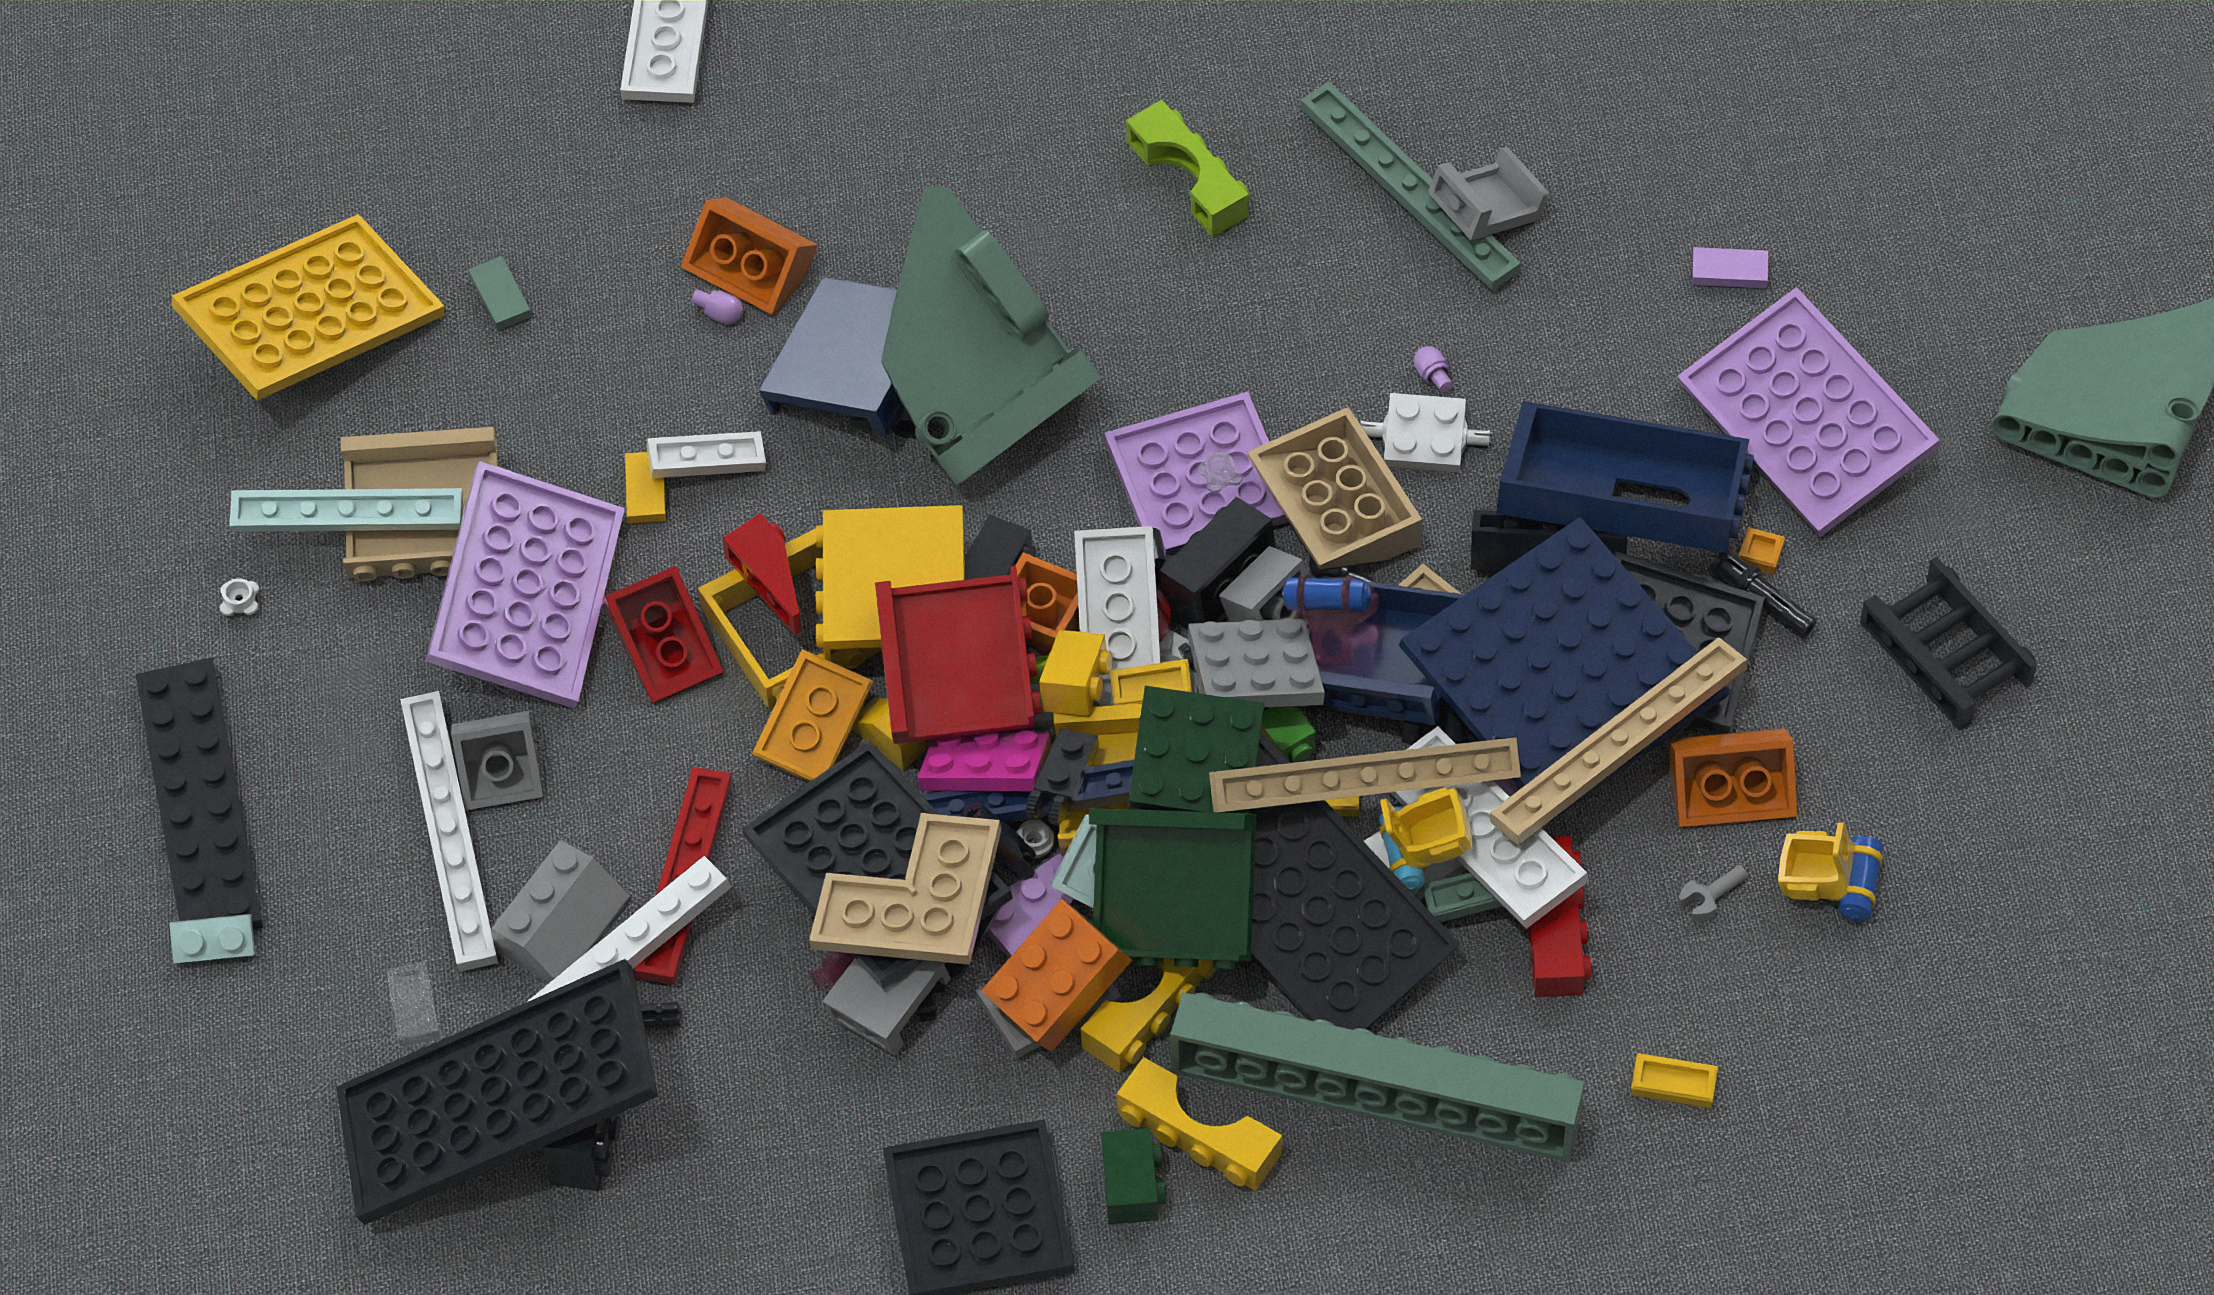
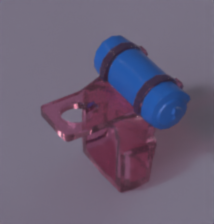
[1282,574,1379,665]

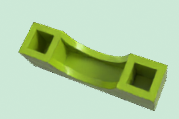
[1126,100,1250,238]

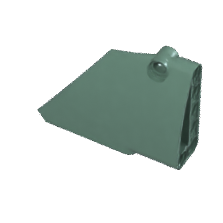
[881,186,1102,486]

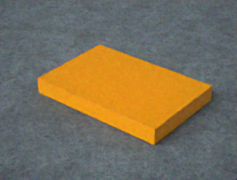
[752,649,874,782]

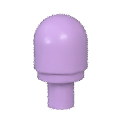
[691,289,743,325]
[1413,346,1453,393]

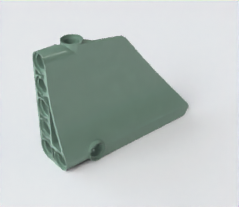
[1992,298,2214,498]

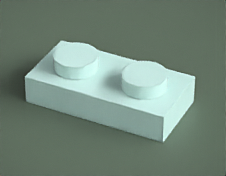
[169,914,256,963]

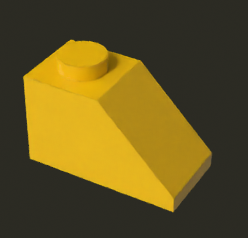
[852,697,930,771]

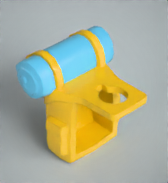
[1379,787,1472,892]

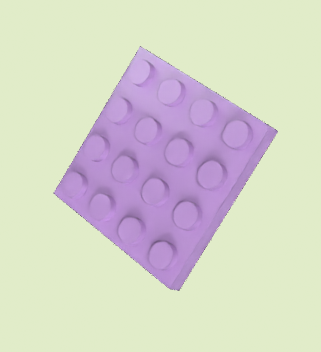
[1104,392,1289,556]

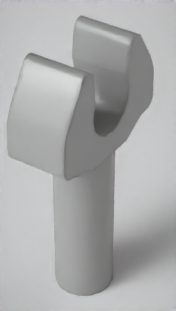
[1678,865,1748,922]

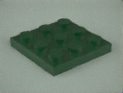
[1128,686,1264,814]

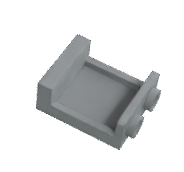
[1428,147,1549,240]
[822,958,951,1056]

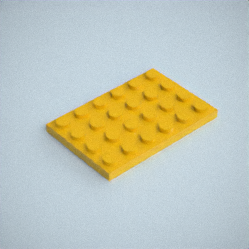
[171,214,445,401]

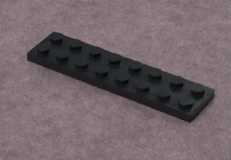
[135,658,264,930]

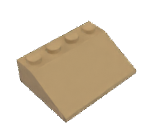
[1247,407,1422,569]

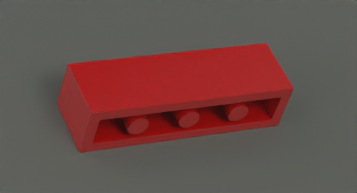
[1528,836,1591,998]

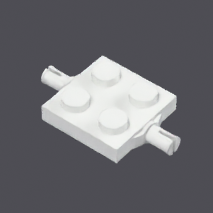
[1361,393,1490,473]

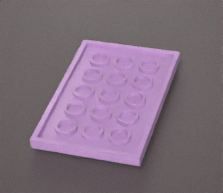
[1677,287,1941,537]
[425,461,625,708]

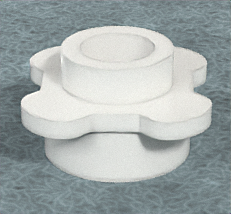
[220,578,259,616]

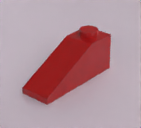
[723,513,801,636]

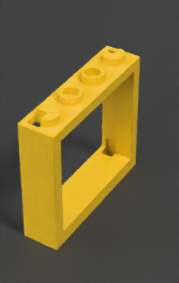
[698,525,882,709]

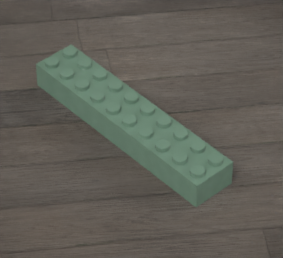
[1170,992,1585,1162]

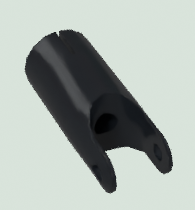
[960,802,1036,880]

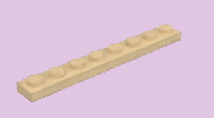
[1490,637,1747,845]
[1209,737,1521,812]

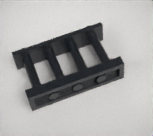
[1860,556,2037,731]

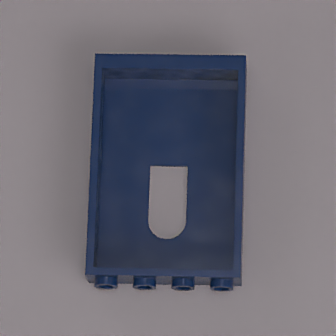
[1496,401,1754,553]

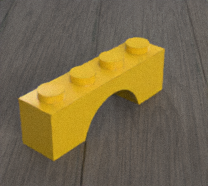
[1081,958,1217,1074]
[1117,1057,1282,1191]

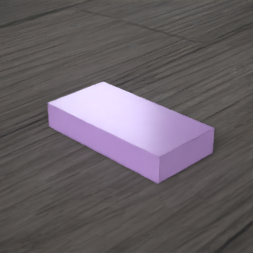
[1692,247,1768,289]

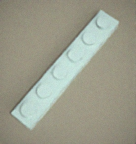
[229,488,463,532]

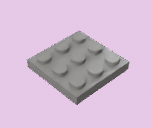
[1188,618,1325,707]

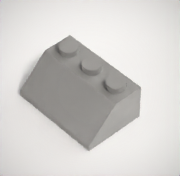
[491,840,631,982]

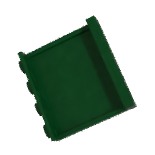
[1089,808,1257,969]

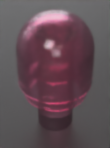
[810,952,852,987]

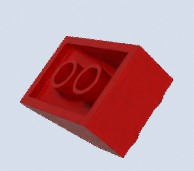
[602,566,723,703]

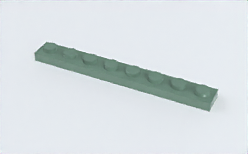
[1301,81,1521,291]

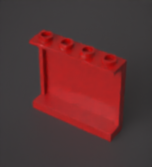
[875,566,1042,744]

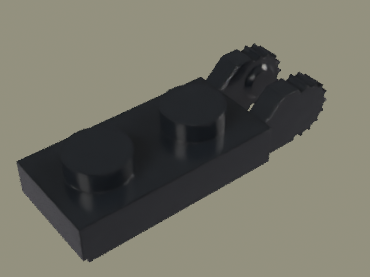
[1025,728,1099,825]

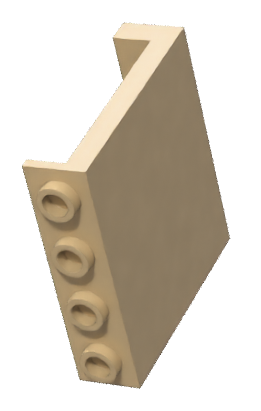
[341,427,499,581]

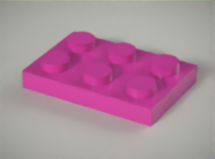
[917,730,1052,791]

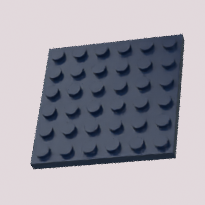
[1399,517,1731,822]

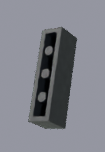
[1470,510,1628,573]
[965,514,1036,580]

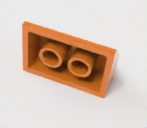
[681,197,818,315]
[1668,729,1797,827]

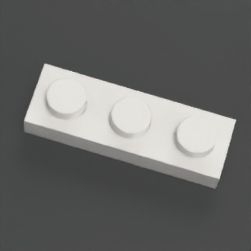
[647,431,766,478]

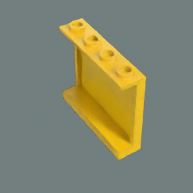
[816,505,965,662]

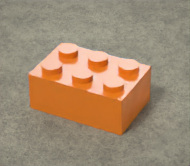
[981,899,1132,1052]

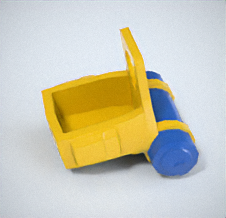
[1778,822,1883,922]

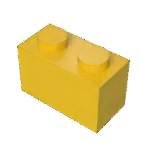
[1039,630,1112,716]

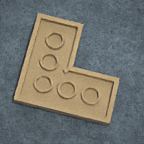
[809,813,1001,965]

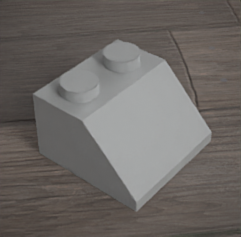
[1219,546,1319,629]
[451,711,543,811]

